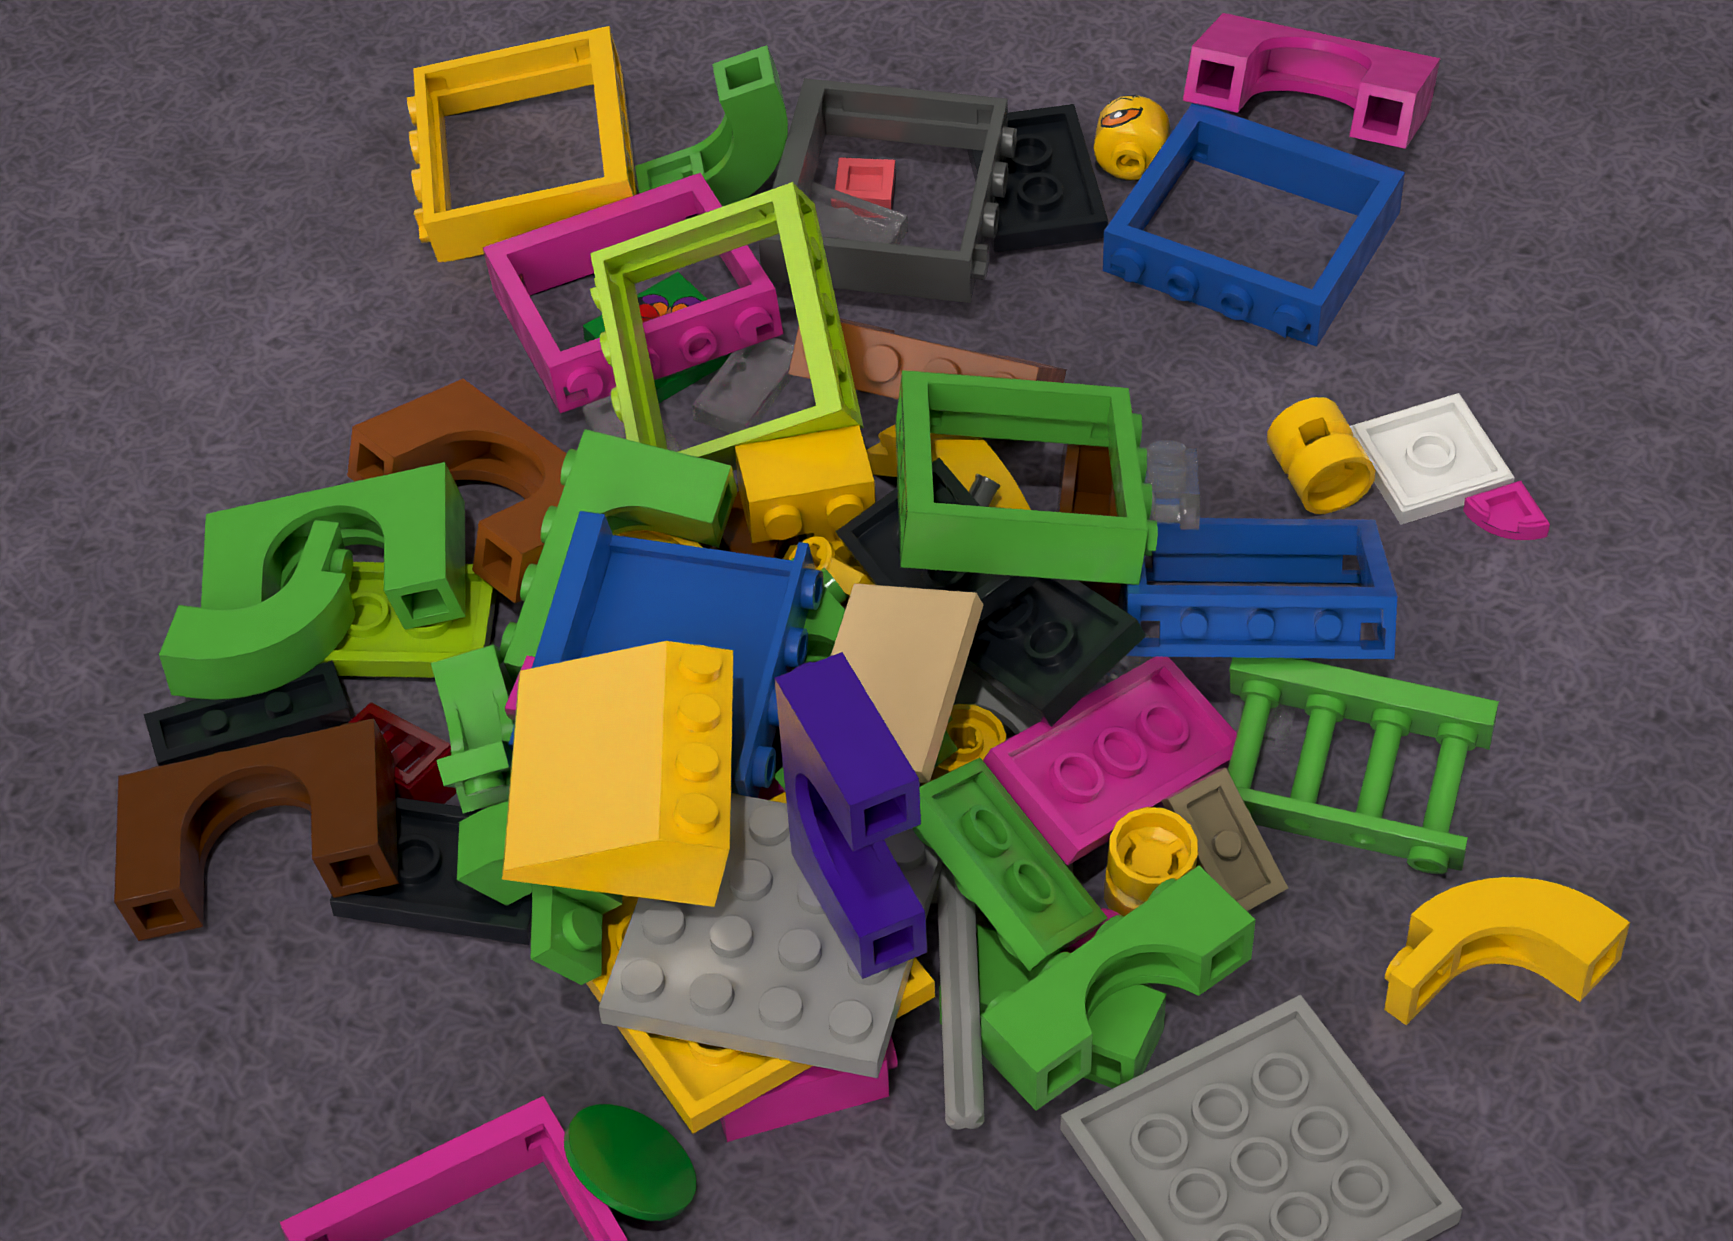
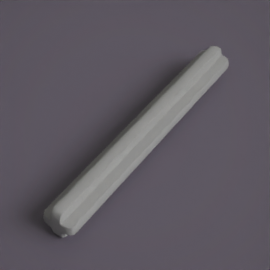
[937,862,984,1130]

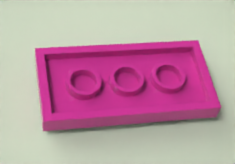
[983,657,1237,866]

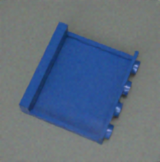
[508,511,824,798]

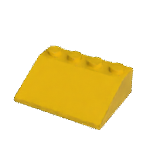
[502,641,733,907]

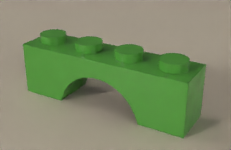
[981,865,1256,1111]

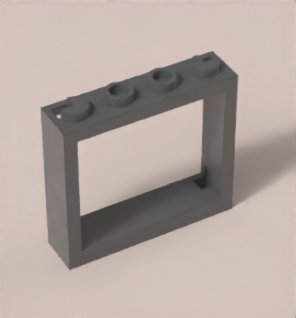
[759,78,1017,303]

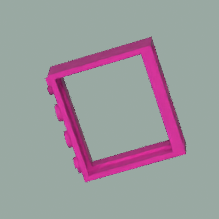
[483,173,783,414]
[280,1096,628,1241]

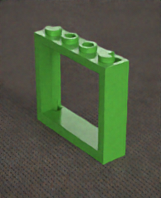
[895,370,1158,585]

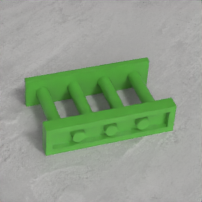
[1227,657,1499,874]

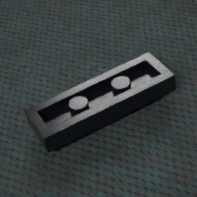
[144,660,351,766]

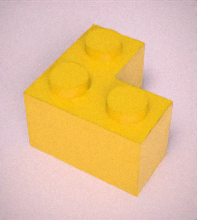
[735,425,875,566]

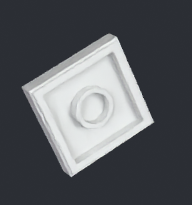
[1350,393,1515,525]

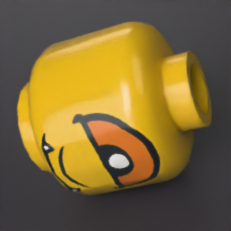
[1093,95,1171,180]

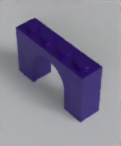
[775,652,927,979]

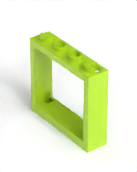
[590,182,864,471]

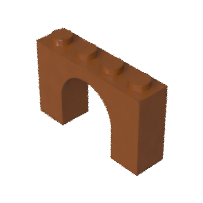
[788,318,1067,399]
[347,379,567,603]

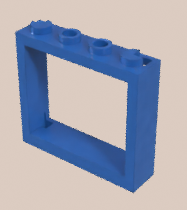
[1103,103,1405,347]
[1121,518,1398,659]

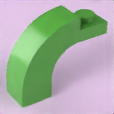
[635,45,788,207]
[159,520,356,700]
[430,645,515,814]
[457,801,623,985]

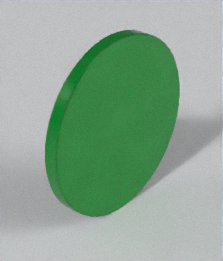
[564,1104,696,1221]

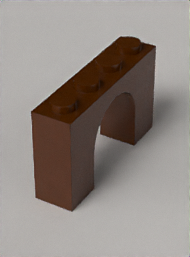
[114,718,399,941]

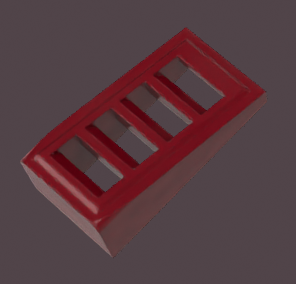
[348,702,457,804]

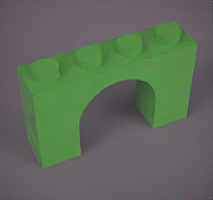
[500,429,738,684]
[201,462,466,630]

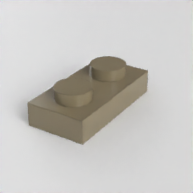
[1161,768,1288,911]

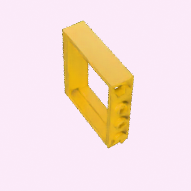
[407,26,637,262]

